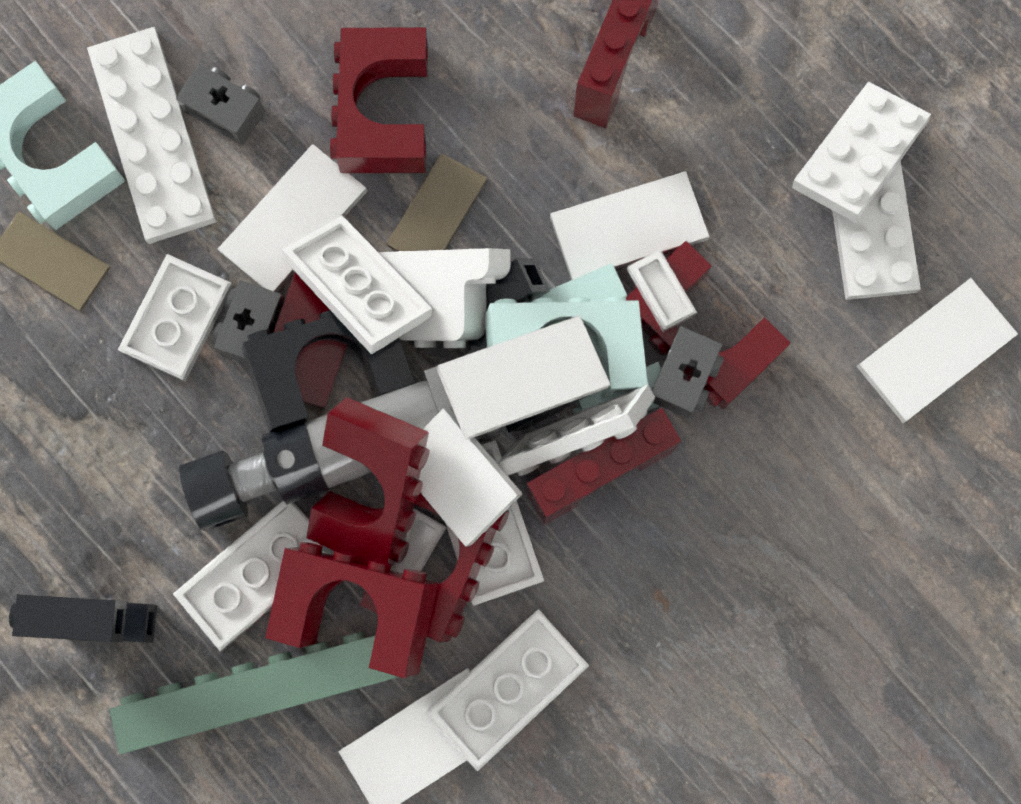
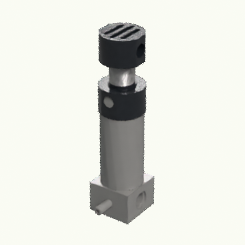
[179,366,500,531]

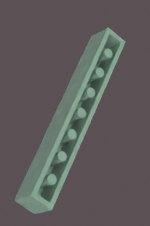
[109,631,422,755]

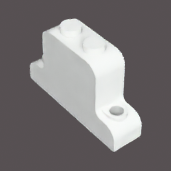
[378,248,511,348]

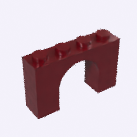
[574,0,659,129]
[330,27,428,173]
[626,241,791,410]
[306,397,430,567]
[526,408,681,525]
[359,493,509,643]
[265,542,438,678]

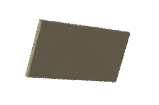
[386,153,487,252]
[0,211,110,311]

